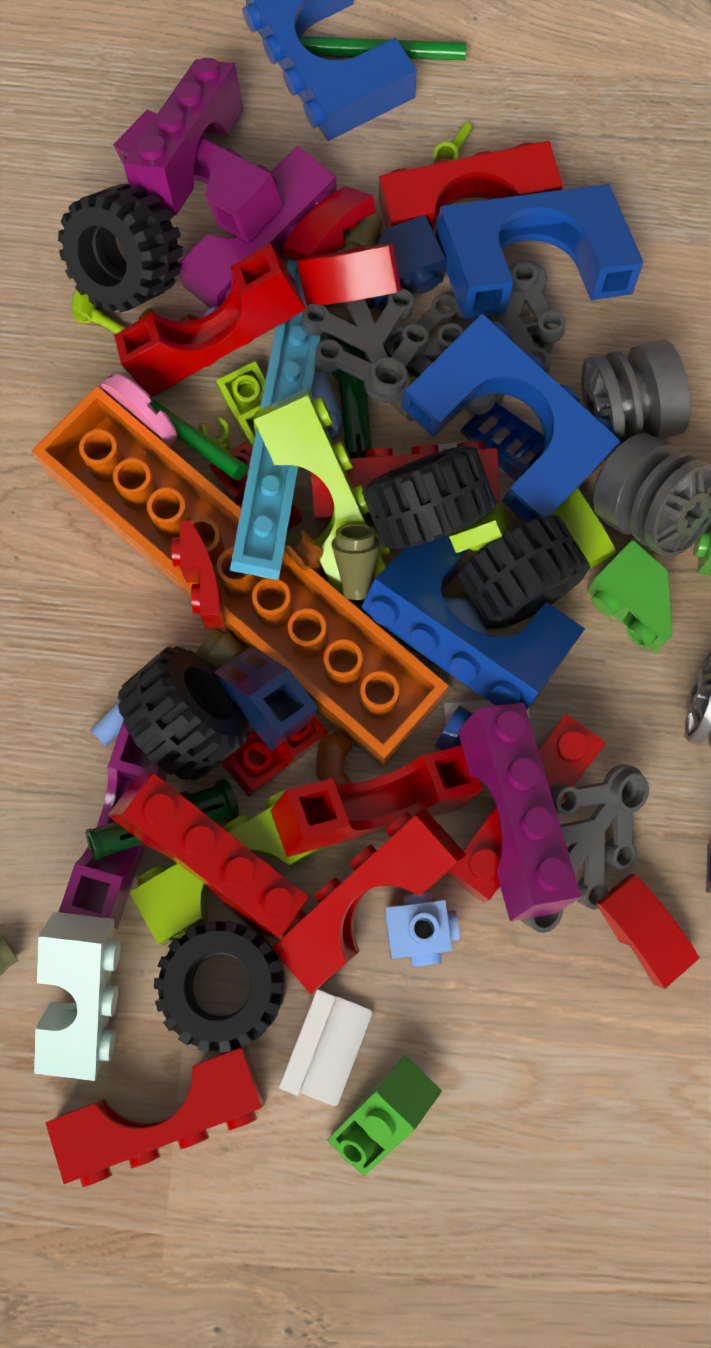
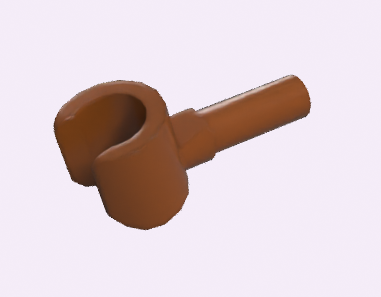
[284,531,328,581]

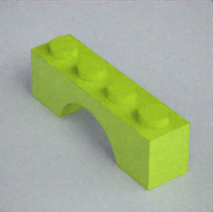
[254,388,391,592]
[129,789,329,946]

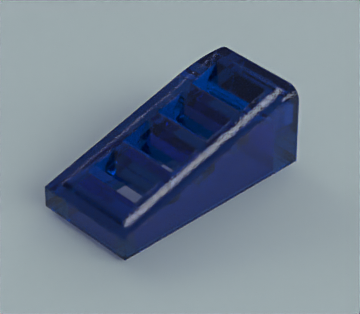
[460,402,544,482]

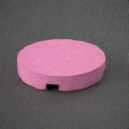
[99,373,178,447]

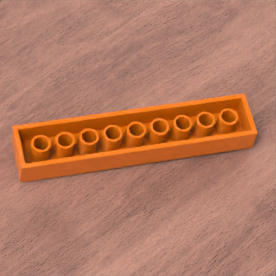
[31,386,449,767]

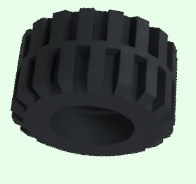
[58,184,183,312]
[362,446,497,549]
[457,515,590,629]
[118,646,249,781]
[154,921,285,1053]

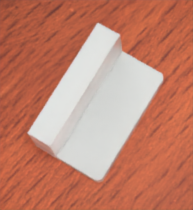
[279,989,372,1106]

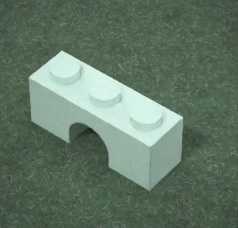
[34,912,121,1081]

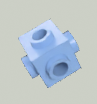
[384,892,460,967]

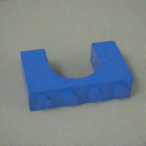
[242,0,417,141]
[436,184,643,319]
[400,314,621,522]
[360,535,585,711]

